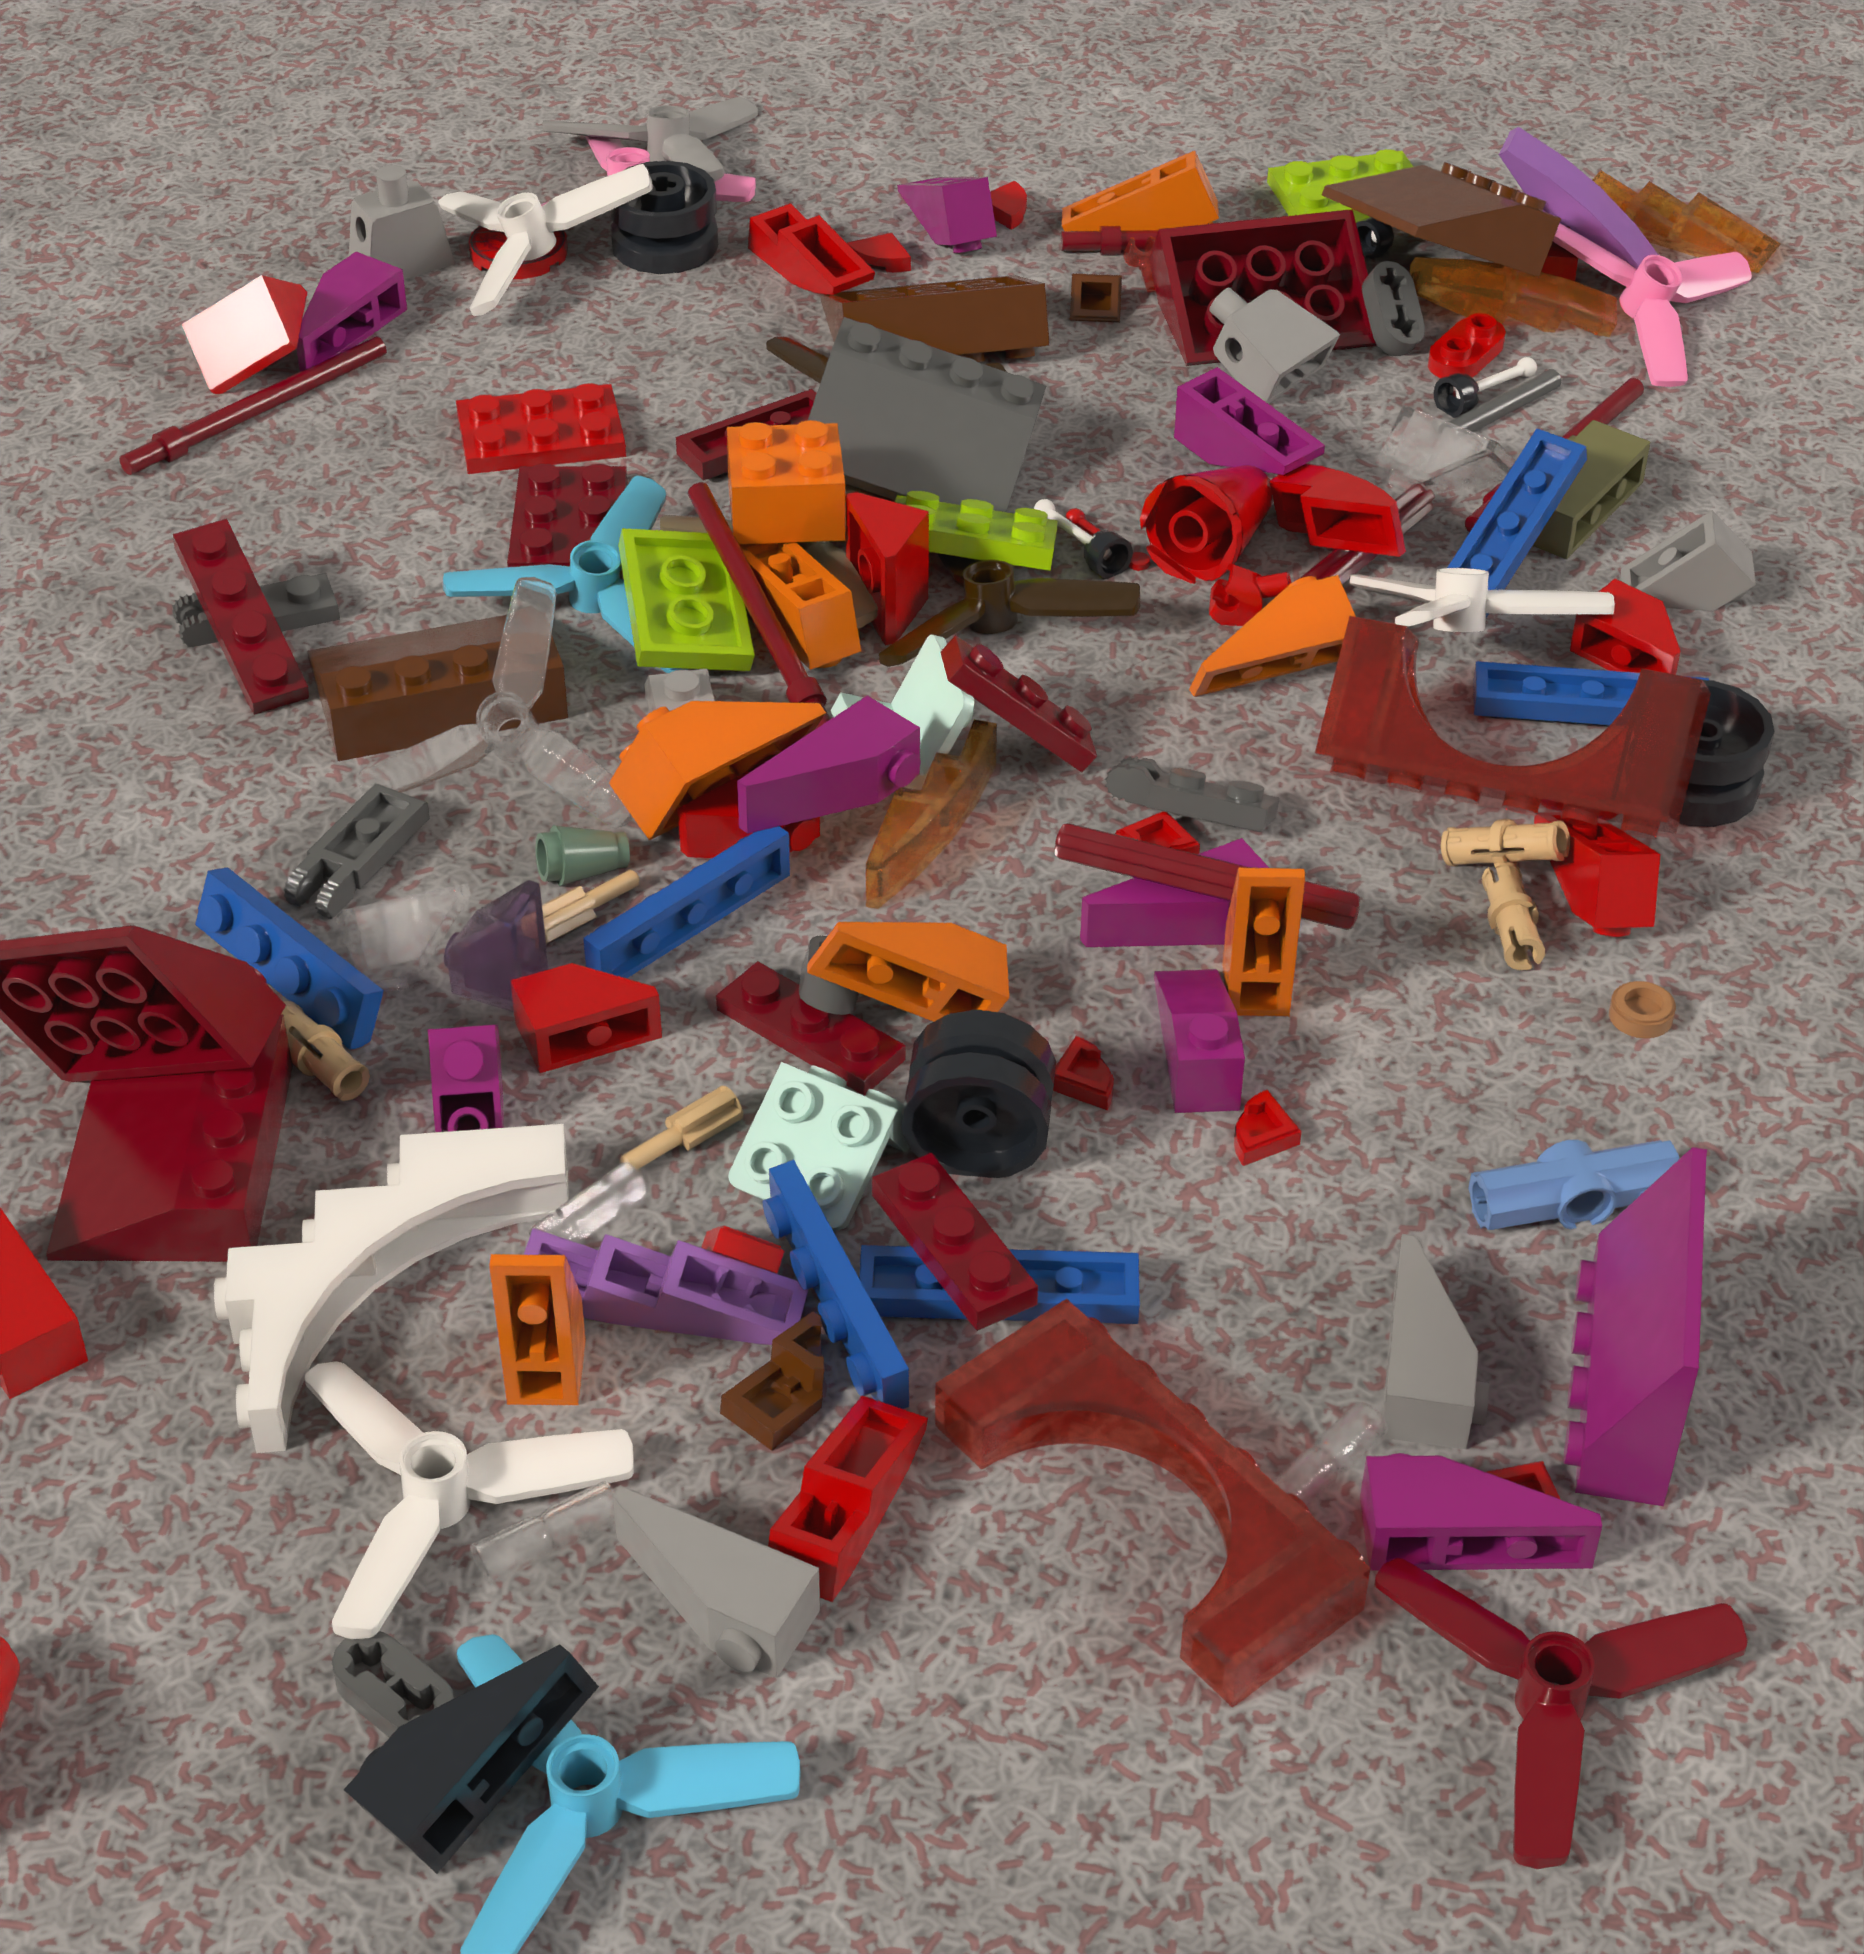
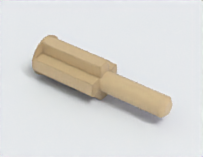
[524,870,640,946]
[620,1085,743,1173]

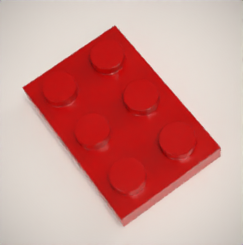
[456,383,626,474]

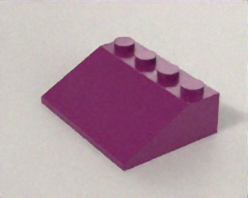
[1563,1147,1707,1506]

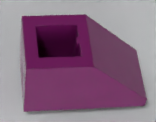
[428,1025,504,1132]

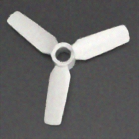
[438,164,653,316]
[1350,568,1615,632]
[305,1361,634,1639]

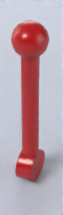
[1065,508,1150,571]

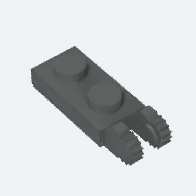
[172,573,340,647]
[1105,756,1280,832]
[284,783,430,919]

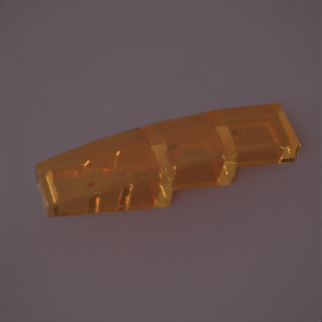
[1592,170,1781,273]
[1410,257,1617,337]
[866,719,997,909]

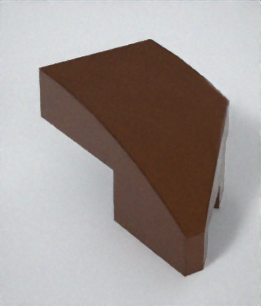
[720,1311,825,1451]

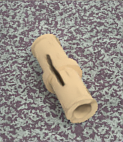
[1441,819,1570,866]
[1482,861,1545,970]
[282,1001,370,1101]

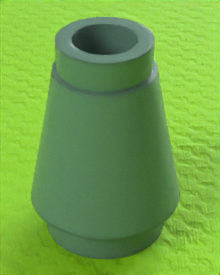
[535,825,630,886]

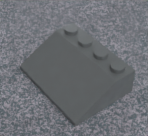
[808,317,1046,512]

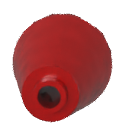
[1140,465,1274,584]

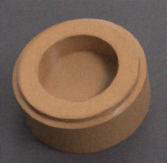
[1609,981,1676,1039]

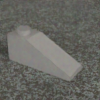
[1380,1234,1489,1449]
[612,1485,820,1678]

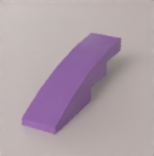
[1499,127,1658,269]
[523,1228,808,1345]

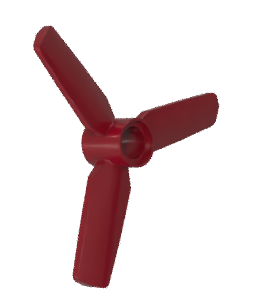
[1374,1558,1748,1869]

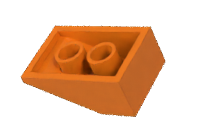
[609,701,826,841]

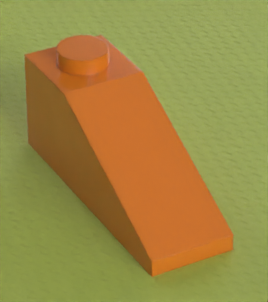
[1061,150,1219,231]
[739,542,861,670]
[1189,575,1363,697]
[1223,868,1305,1017]
[807,922,1010,1022]
[489,1254,586,1405]

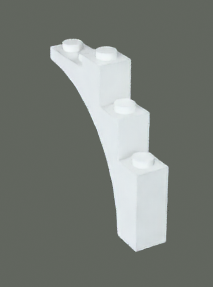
[214,1124,569,1453]

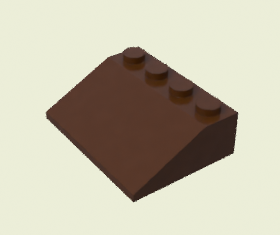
[1322,162,1561,277]
[820,275,1049,362]
[307,610,568,761]

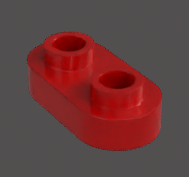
[1428,313,1506,378]

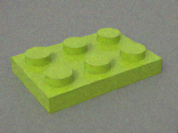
[1267,149,1413,222]
[895,491,1058,571]
[618,528,755,671]

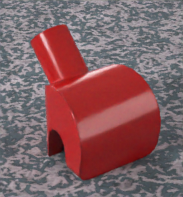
[1209,563,1292,626]

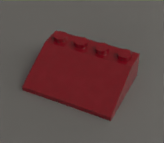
[1149,209,1377,366]
[0,925,286,1082]
[46,1014,293,1262]

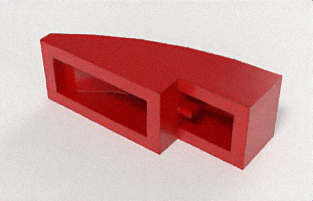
[748,203,875,295]
[1270,464,1406,557]
[768,1395,928,1602]

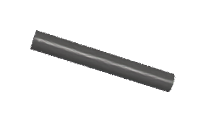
[1439,369,1561,443]

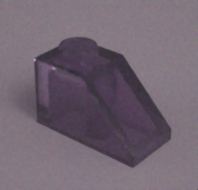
[444,880,548,1012]

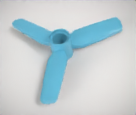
[443,476,688,673]
[457,1634,801,1954]

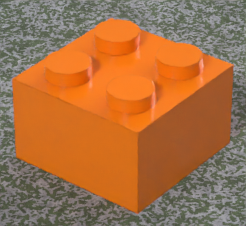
[727,420,845,544]

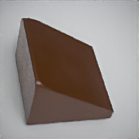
[1070,274,1122,323]

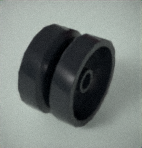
[610,160,718,274]
[1628,679,1775,827]
[901,1010,1056,1178]

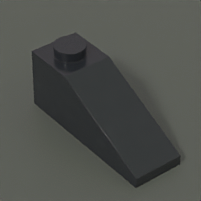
[344,1644,599,1874]

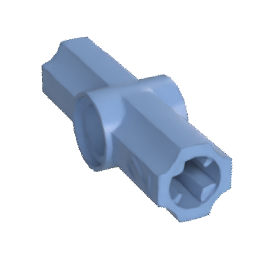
[1468,1140,1679,1230]

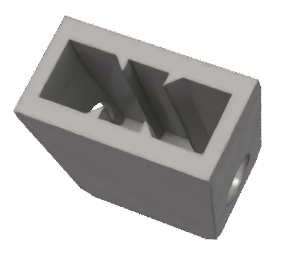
[349,165,455,279]
[1209,288,1340,404]

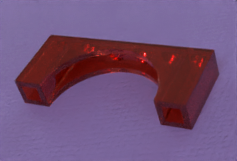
[1315,616,1711,839]
[935,1299,1371,1708]

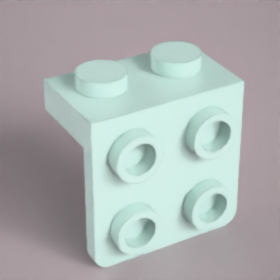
[831,635,974,794]
[728,1062,909,1230]

